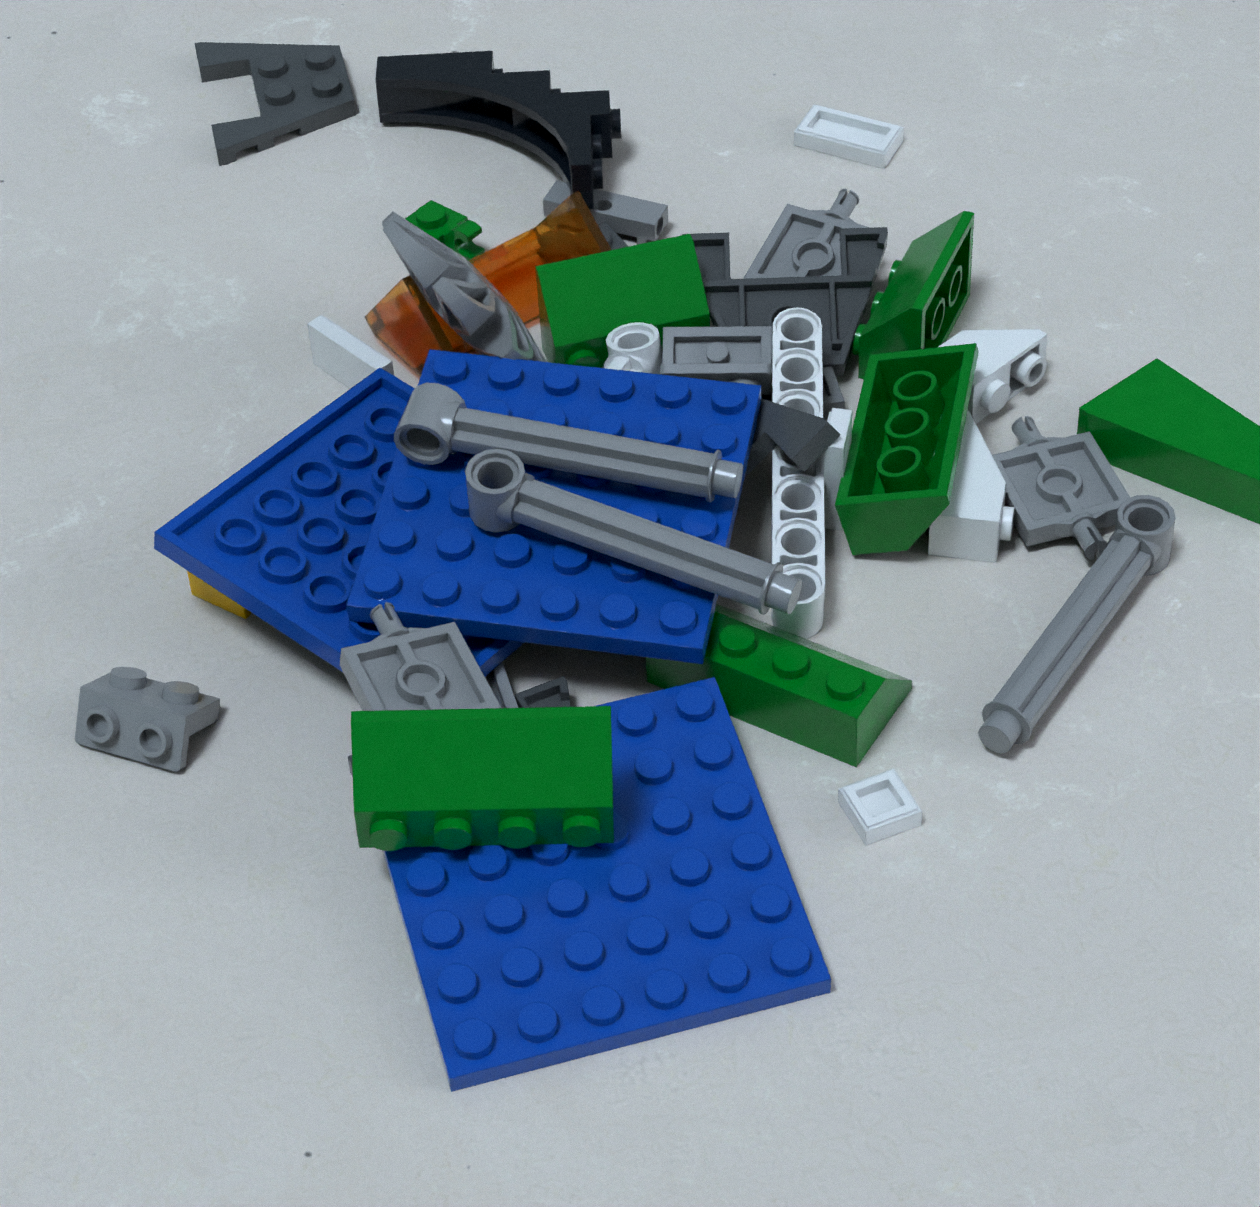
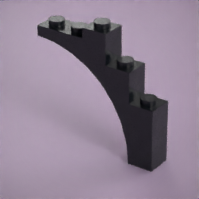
[375,51,622,210]

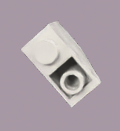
[939,329,1047,424]

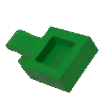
[405,200,485,264]

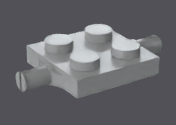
[744,189,870,279]
[992,416,1130,559]
[340,602,501,711]

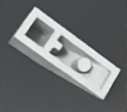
[928,410,1015,563]

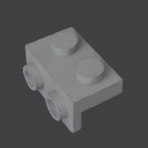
[660,326,772,395]
[75,667,220,772]

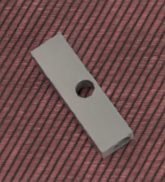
[543,180,668,245]

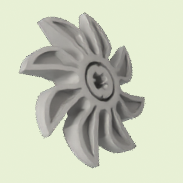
[382,211,547,362]

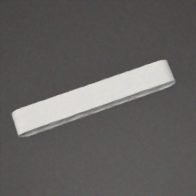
[771,307,825,639]

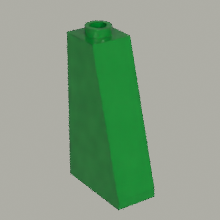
[1077,358,1260,524]

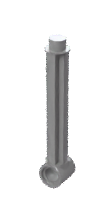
[394,383,743,503]
[465,449,802,615]
[978,495,1175,753]

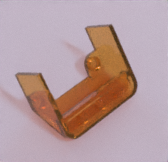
[364,191,612,377]

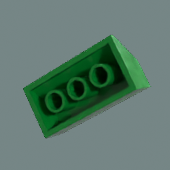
[835,343,979,555]
[646,604,912,768]
[351,706,614,851]

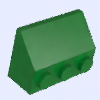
[852,211,974,379]
[535,234,710,368]

